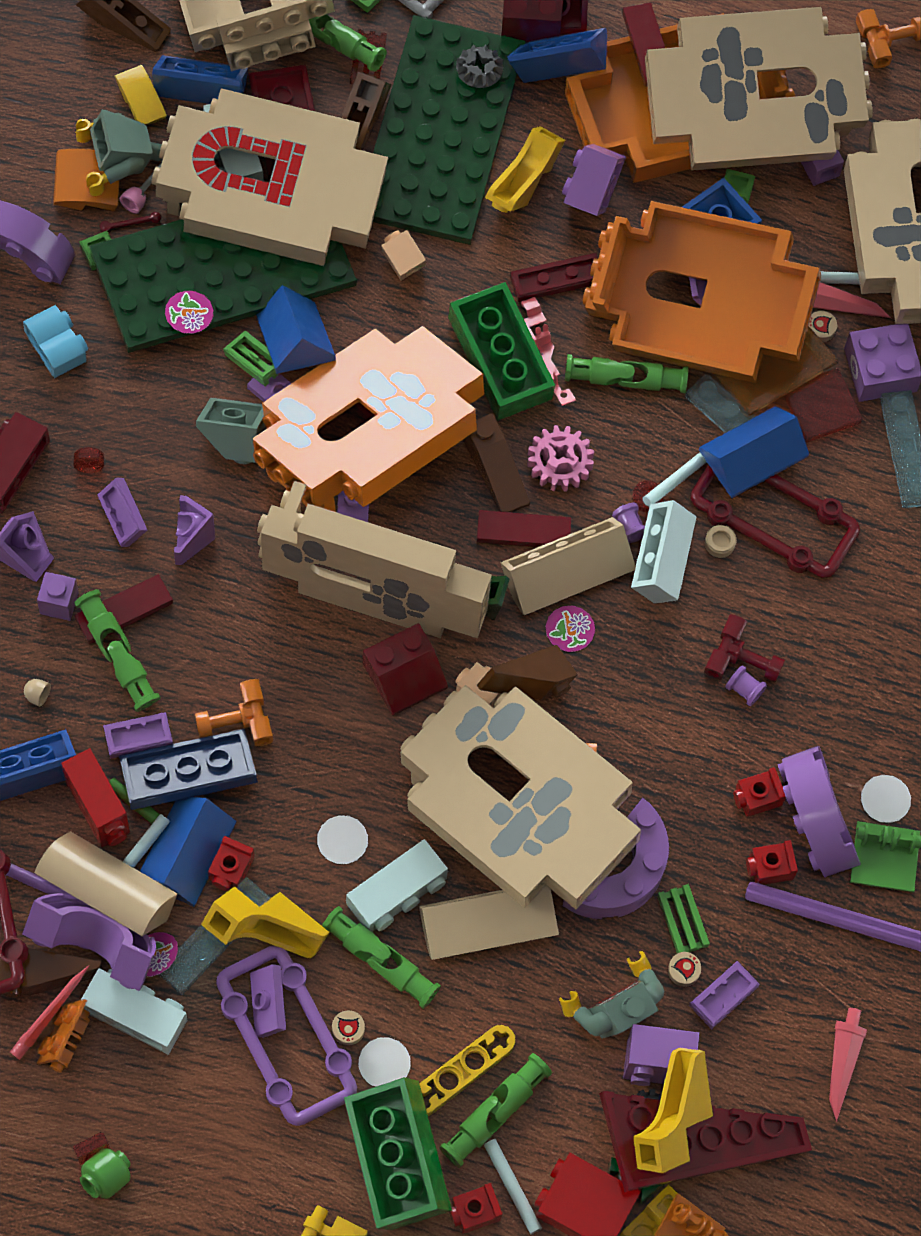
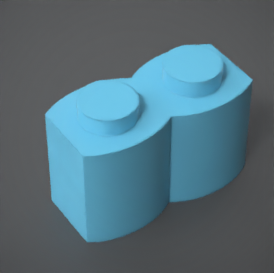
[23,305,88,378]

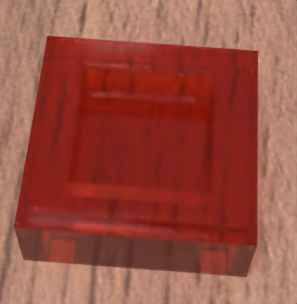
[73,1132,110,1165]

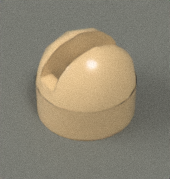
[24,679,51,707]

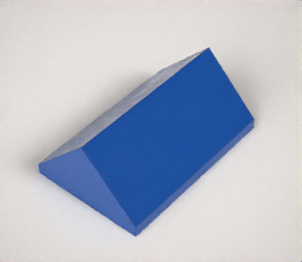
[508,28,607,83]
[152,55,248,104]
[682,178,762,224]
[256,285,336,374]
[699,406,809,498]
[0,729,76,801]
[140,797,236,907]

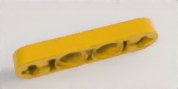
[419,1025,515,1116]

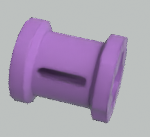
[612,503,645,543]
[725,665,767,707]

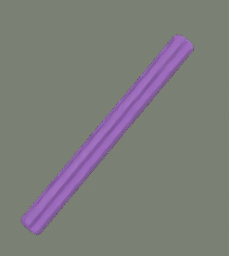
[745,882,921,951]

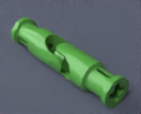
[308,14,387,72]
[565,354,688,394]
[74,589,161,712]
[322,906,441,1009]
[439,1053,552,1168]

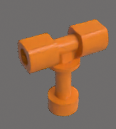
[856,9,921,68]
[195,679,273,746]

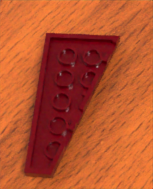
[599,1091,812,1192]

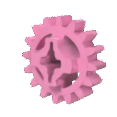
[527,425,594,492]

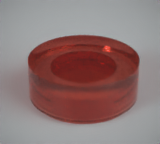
[73,447,104,473]
[632,480,663,513]

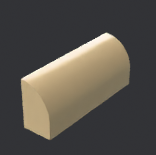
[500,517,636,615]
[34,831,178,936]
[419,885,559,960]

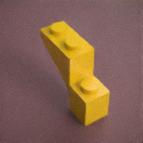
[485,126,565,213]
[201,887,329,958]
[633,1048,713,1173]

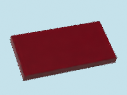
[248,65,315,179]

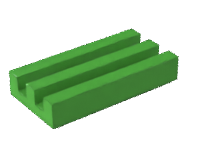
[223,331,278,386]
[657,884,710,954]

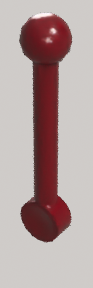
[99,212,161,233]

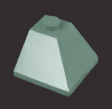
[196,398,266,464]

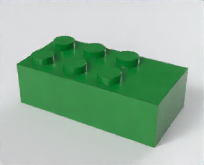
[448,282,556,421]
[344,1077,452,1230]

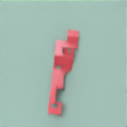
[521,297,576,406]

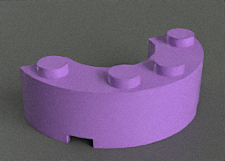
[0,200,75,284]
[778,746,861,877]
[563,798,669,919]
[22,893,156,991]

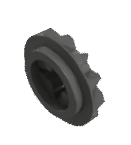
[456,44,503,88]

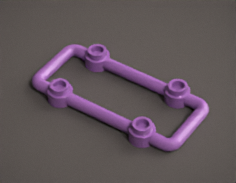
[216,945,357,1126]

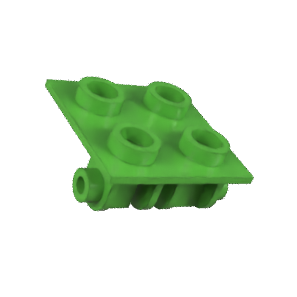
[850,821,921,892]

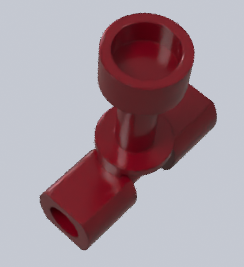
[704,614,785,682]

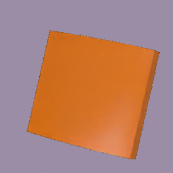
[53,149,119,211]

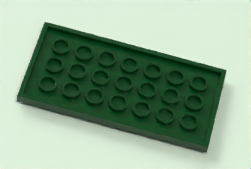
[373,15,526,245]
[89,219,357,353]

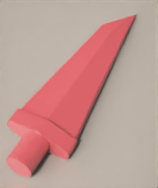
[813,282,891,318]
[10,966,89,1060]
[829,1008,867,1122]

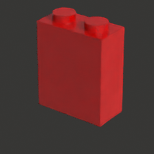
[61,748,130,848]
[534,1152,641,1236]

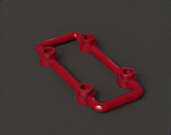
[690,464,860,578]
[0,850,28,995]

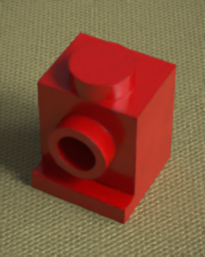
[733,767,786,817]
[208,836,255,891]
[746,840,798,885]
[449,1183,502,1234]

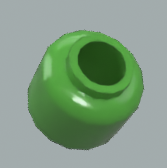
[80,1148,131,1199]

